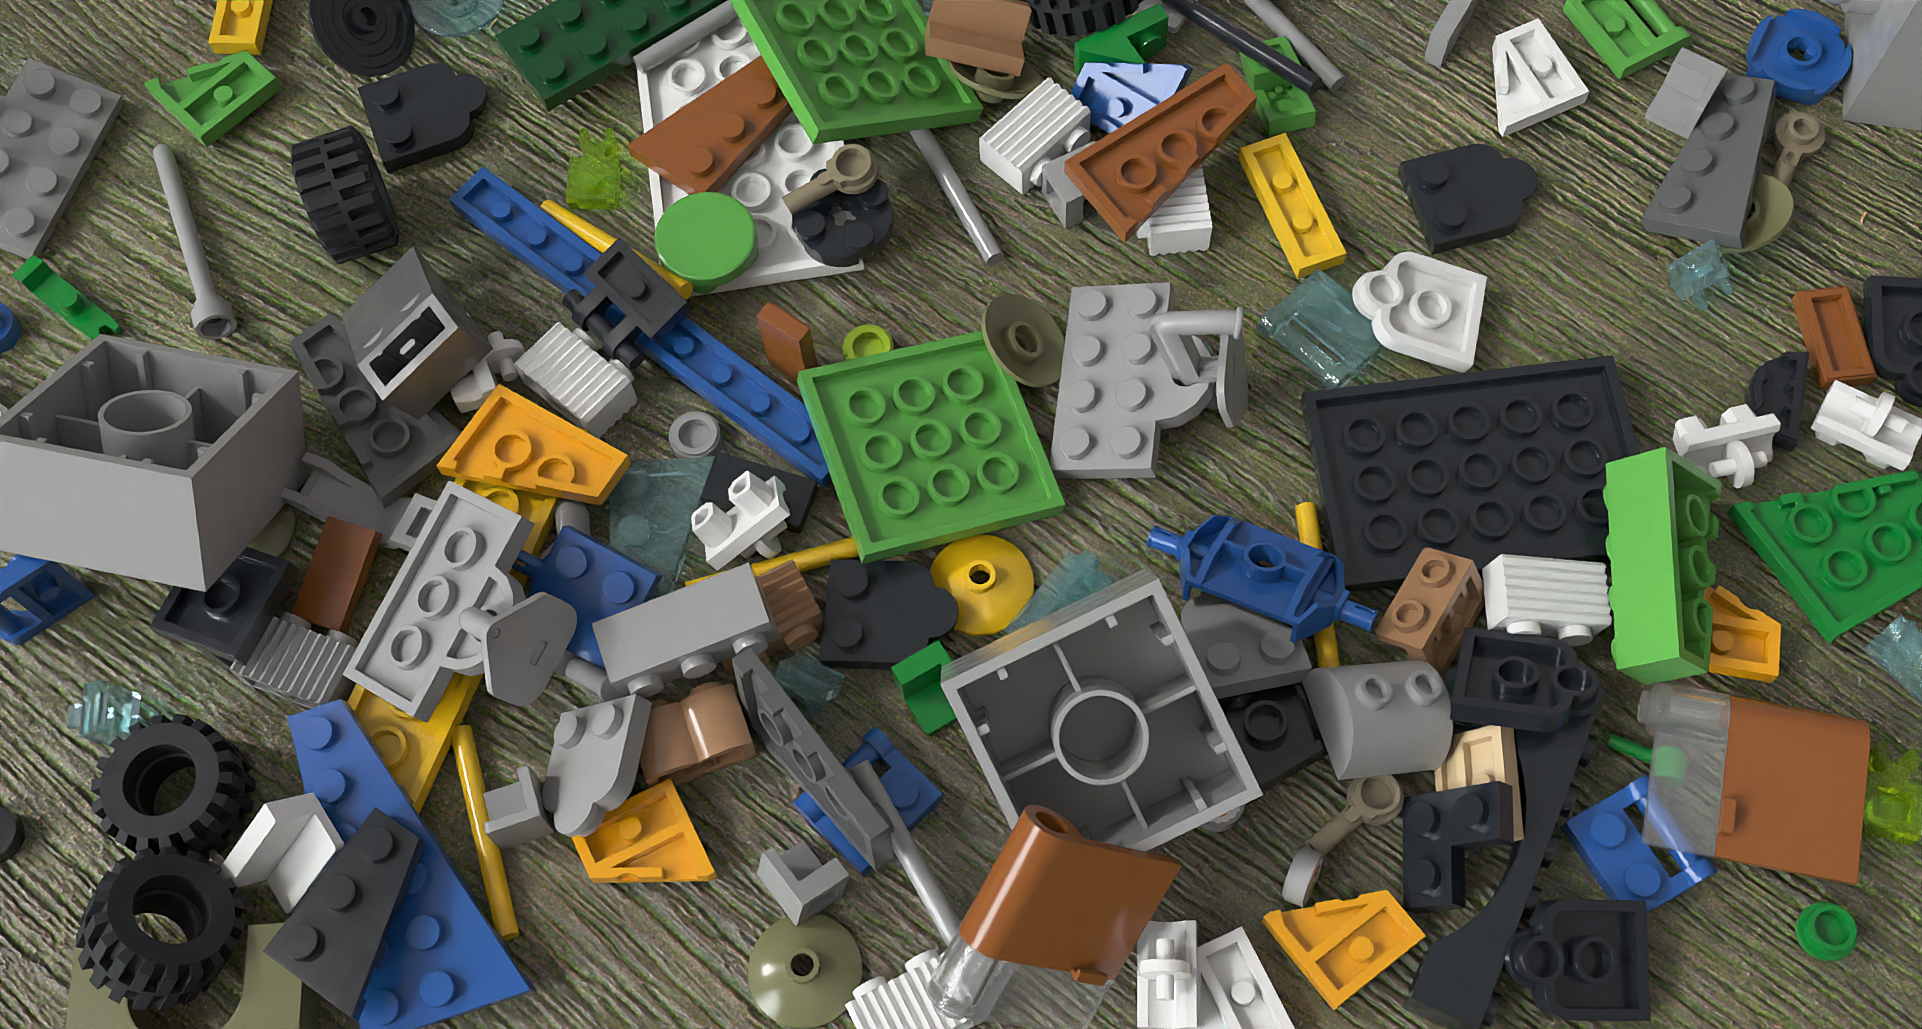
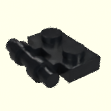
[562,237,693,370]

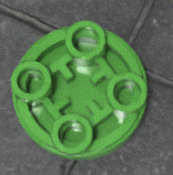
[654,192,759,294]

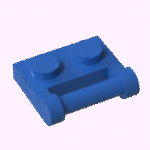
[0,554,96,645]
[792,726,943,877]
[1560,774,1718,915]

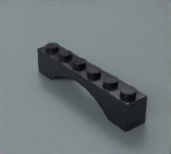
[1402,713,1598,1029]

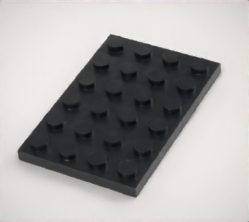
[1301,355,1640,592]

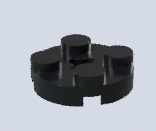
[792,169,894,267]

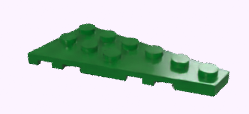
[1727,470,1922,644]

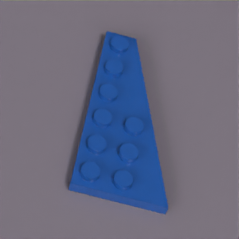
[288,699,537,1029]

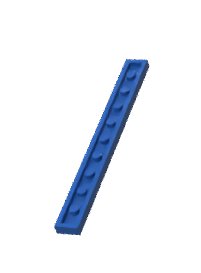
[449,167,832,489]

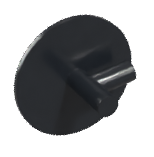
[308,0,415,77]

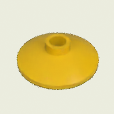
[929,534,1034,636]

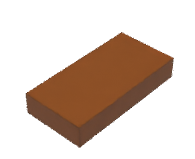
[1792,286,1877,390]
[756,302,818,382]
[292,516,383,634]

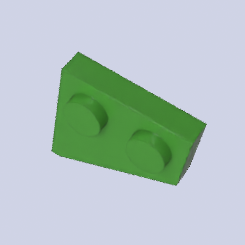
[144,51,282,148]

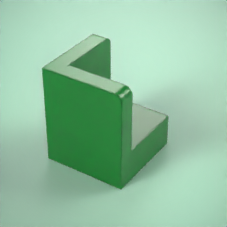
[891,640,958,736]

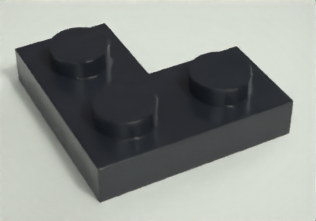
[1403,781,1514,914]

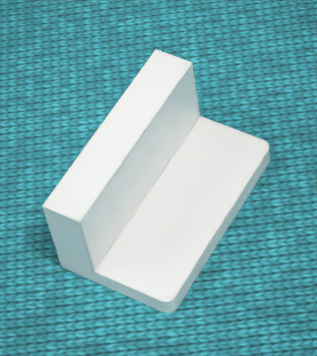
[219,793,345,914]

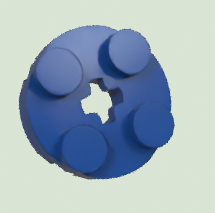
[1746,9,1852,106]

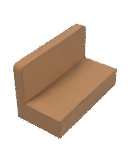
[924,0,1032,77]

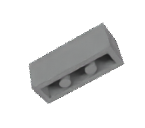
[591,562,780,698]

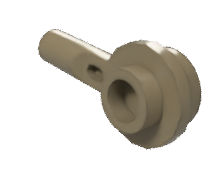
[1771,112,1826,188]
[782,144,879,215]
[1305,775,1404,856]

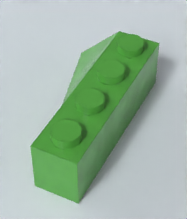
[1603,446,1722,685]

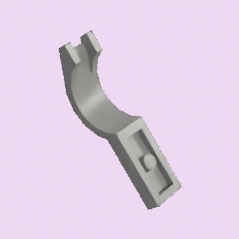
[280,452,437,552]

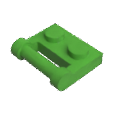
[1563,0,1693,80]

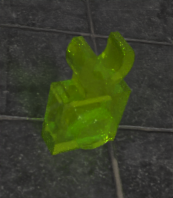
[566,128,622,209]
[1862,740,1922,847]

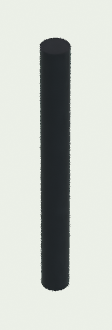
[1162,0,1322,96]

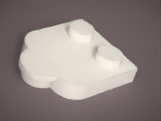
[1352,252,1487,373]

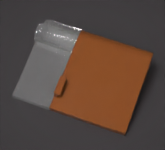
[1637,682,1870,885]
[927,804,1182,1029]

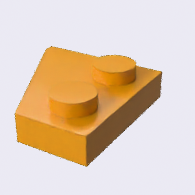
[1704,585,1781,683]
[571,778,718,883]
[1261,890,1426,1011]

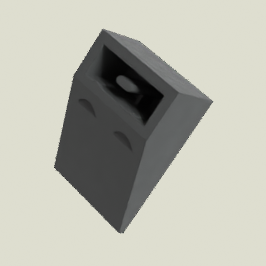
[341,246,493,420]

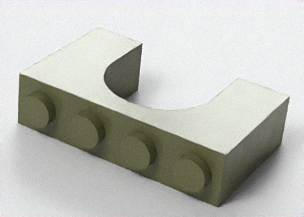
[66,922,320,1029]

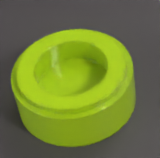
[843,324,894,361]

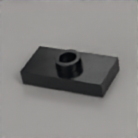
[700,452,818,534]

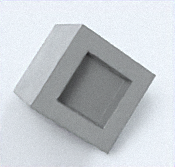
[1645,47,1728,139]
[1042,141,1095,229]
[483,765,555,851]
[757,842,849,927]

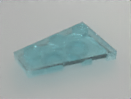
[610,456,716,600]

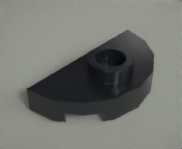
[1744,352,1809,452]

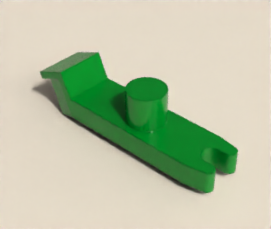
[11,255,123,341]

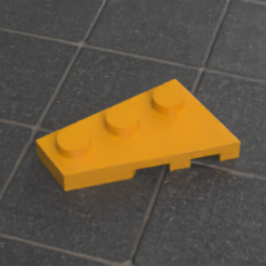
[437,384,631,506]

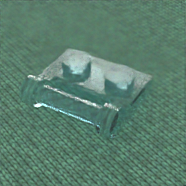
[1256,268,1385,389]

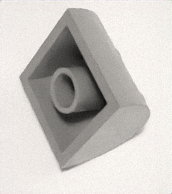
[1302,660,1453,780]

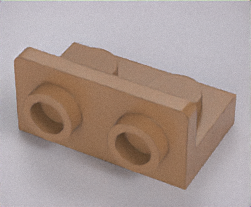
[1375,548,1485,678]

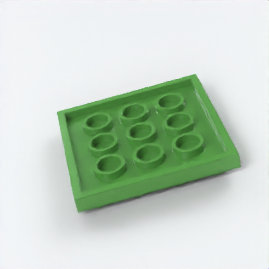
[730,0,984,144]
[797,330,1066,564]

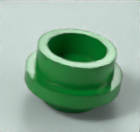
[1795,902,1858,962]

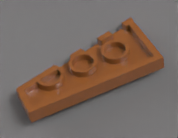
[627,55,793,195]
[1064,62,1257,243]

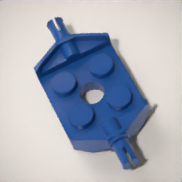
[1147,515,1379,643]

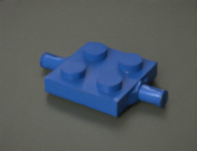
[511,525,663,670]

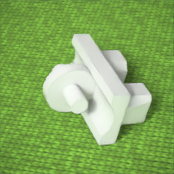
[450,313,526,413]
[1811,380,1922,471]
[1672,404,1781,488]
[691,471,790,571]
[1137,920,1198,1029]

